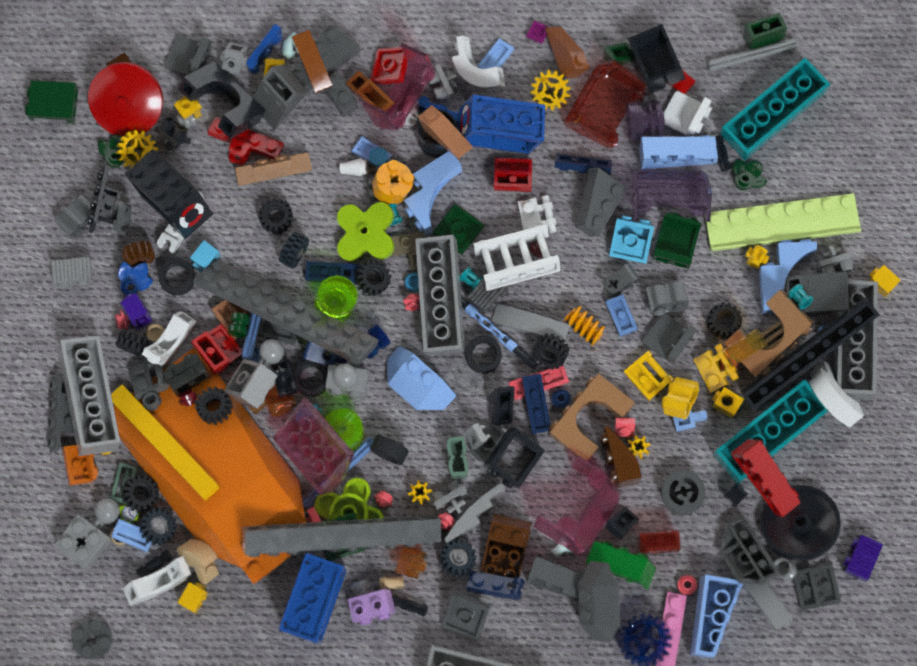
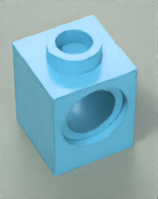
[190,241,221,272]

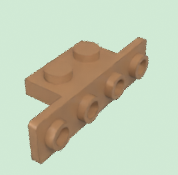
[235,152,312,186]

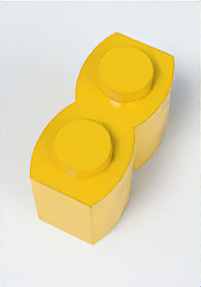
[661,377,699,420]

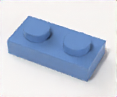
[605,294,638,337]

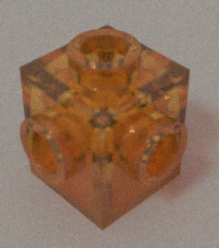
[395,546,427,579]

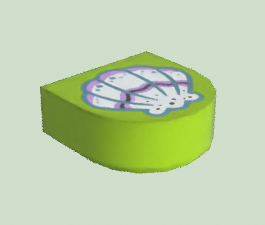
[119,505,140,524]

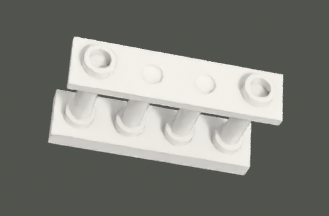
[473,224,560,291]

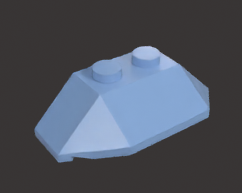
[387,346,457,410]

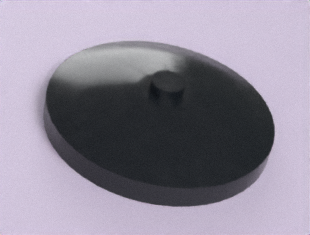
[761,485,841,561]

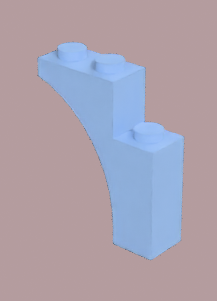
[404,151,462,236]
[759,239,817,314]

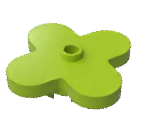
[337,202,395,262]
[314,478,384,520]

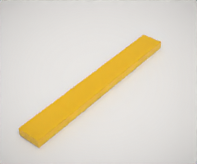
[111,384,220,501]

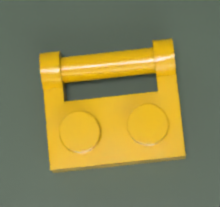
[623,351,674,401]

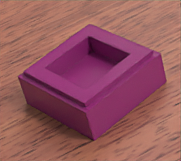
[526,20,548,45]

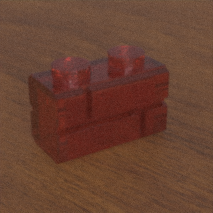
[638,530,681,554]

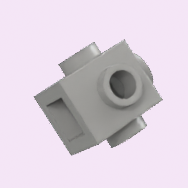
[220,42,249,74]

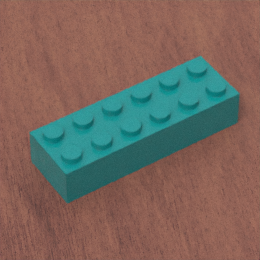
[720,57,831,161]
[713,380,828,484]

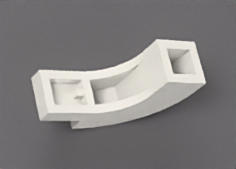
[452,36,505,89]
[142,311,197,367]
[809,361,864,428]
[123,557,191,606]

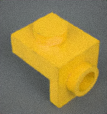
[174,97,202,119]

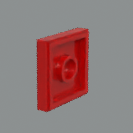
[370,46,411,85]

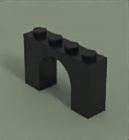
[178,61,266,139]

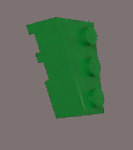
[586,540,656,590]

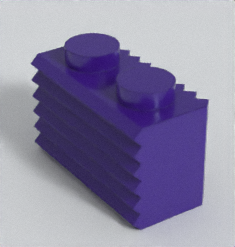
[120,293,152,330]
[843,534,883,582]

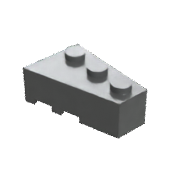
[575,167,627,237]
[527,556,584,601]

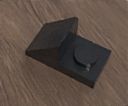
[487,386,515,426]
[605,506,639,540]

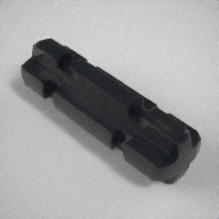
[715,135,731,172]
[136,550,173,578]
[392,594,428,617]

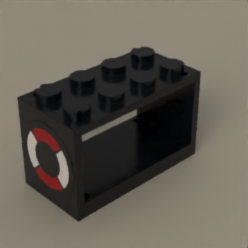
[125,149,213,239]

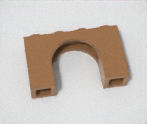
[724,290,814,377]
[549,373,635,465]

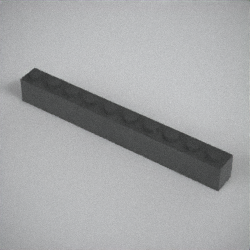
[242,515,441,557]

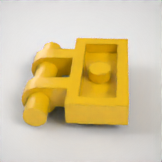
[693,344,739,393]

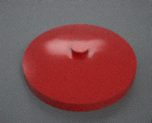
[88,62,163,137]

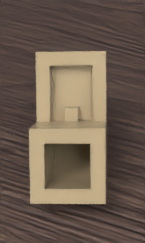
[177,539,219,585]

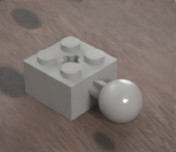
[224,339,284,409]
[325,364,369,402]
[54,499,120,571]

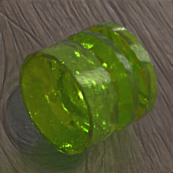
[314,276,358,322]
[322,408,364,454]

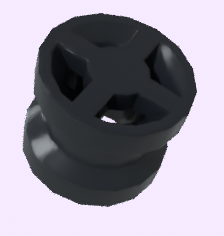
[723,483,748,508]

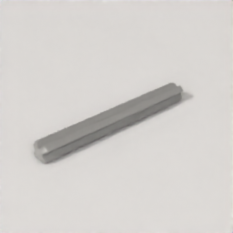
[708,38,797,71]

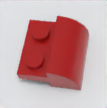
[493,158,532,192]
[191,324,243,374]

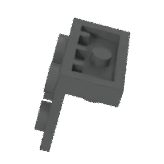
[164,35,213,76]
[642,313,697,365]

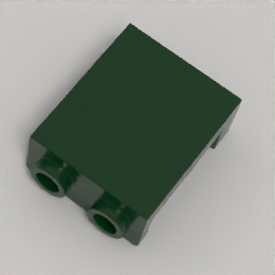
[25,80,79,124]
[652,212,702,269]

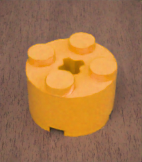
[372,160,414,204]

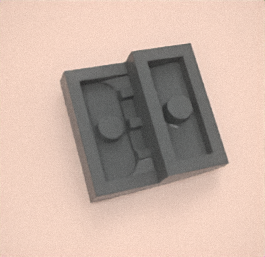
[794,564,842,611]

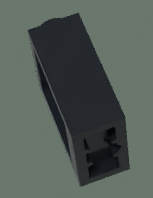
[483,427,545,489]

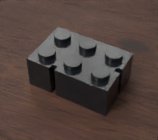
[628,24,685,93]

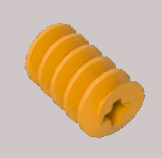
[563,306,605,347]

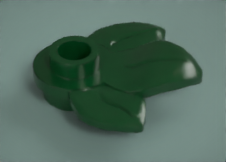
[98,135,135,168]
[733,159,767,191]

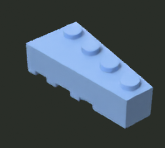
[639,135,718,170]
[690,575,743,659]

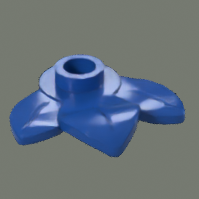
[118,261,153,295]

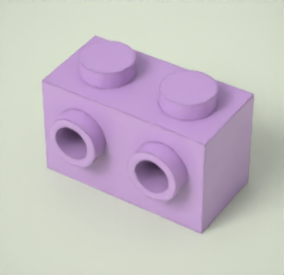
[348,589,396,626]

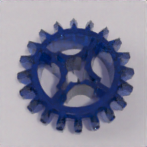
[618,614,672,666]

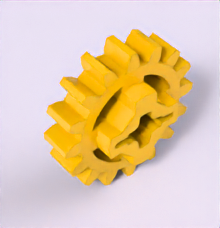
[530,70,571,111]
[116,130,158,168]

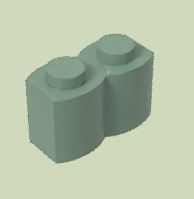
[447,437,468,480]

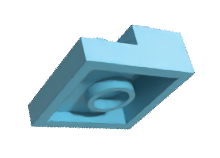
[609,215,654,264]

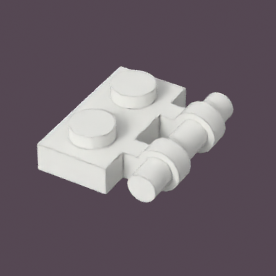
[517,195,557,233]

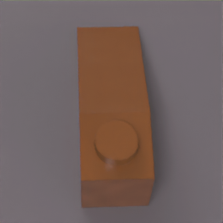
[545,27,589,79]

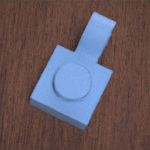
[672,410,707,432]

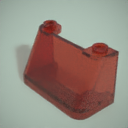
[564,60,647,148]

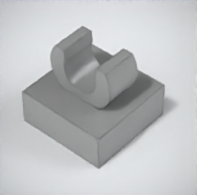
[463,423,490,450]

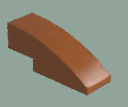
[292,30,332,93]
[346,71,394,116]

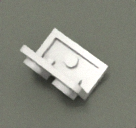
[660,91,712,137]

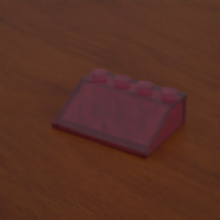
[273,397,354,495]

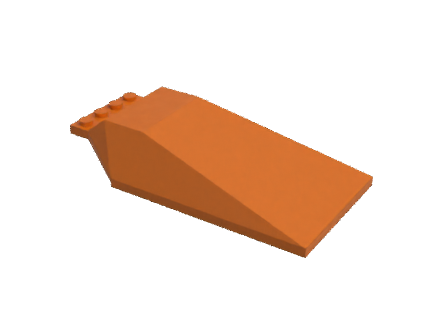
[113,347,307,584]

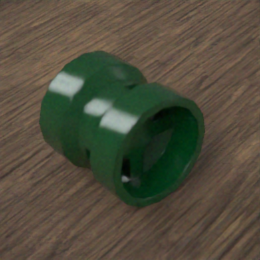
[227,312,250,338]

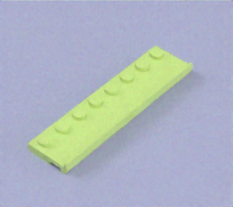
[704,194,862,252]

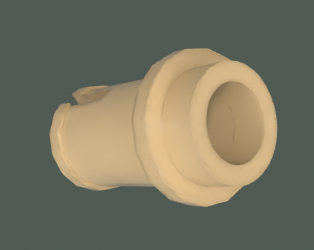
[379,575,404,589]

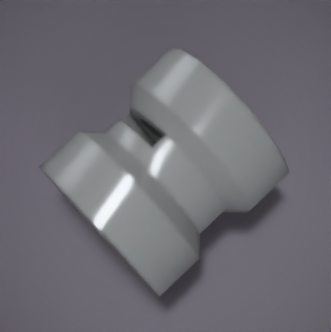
[774,558,797,581]

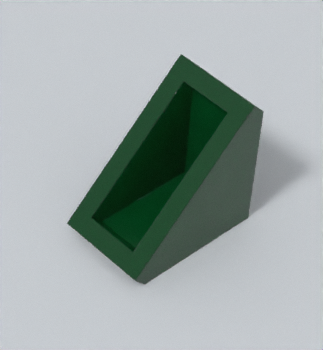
[603,42,635,72]

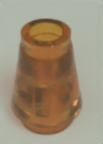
[267,396,297,418]

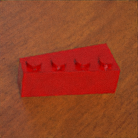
[730,439,800,517]

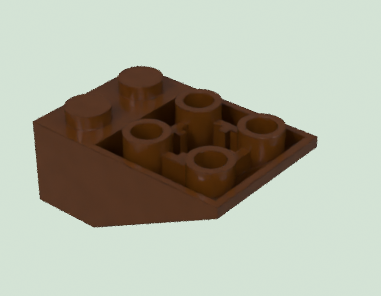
[600,425,642,489]
[481,514,532,578]

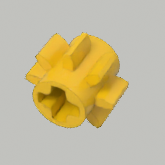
[745,245,769,269]
[627,435,651,460]
[408,480,432,505]

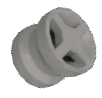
[175,114,197,128]

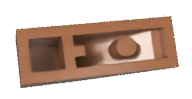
[418,105,473,159]

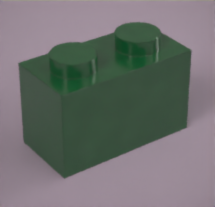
[743,13,787,49]

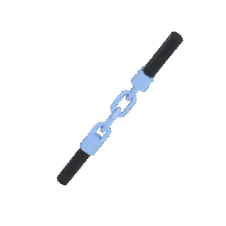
[461,297,539,370]

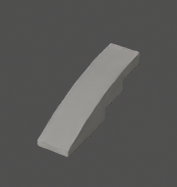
[491,304,570,340]
[444,483,506,544]
[743,583,793,631]

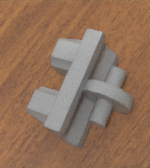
[425,64,459,101]
[817,245,854,273]
[432,480,470,515]

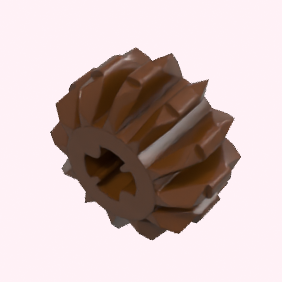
[122,240,155,268]

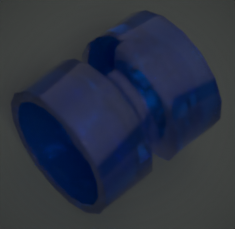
[367,324,391,360]

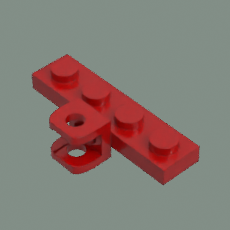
[208,117,284,166]

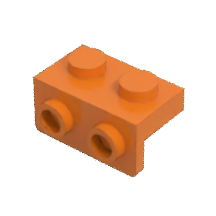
[62,445,98,486]

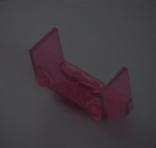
[363,43,435,130]
[533,455,620,555]

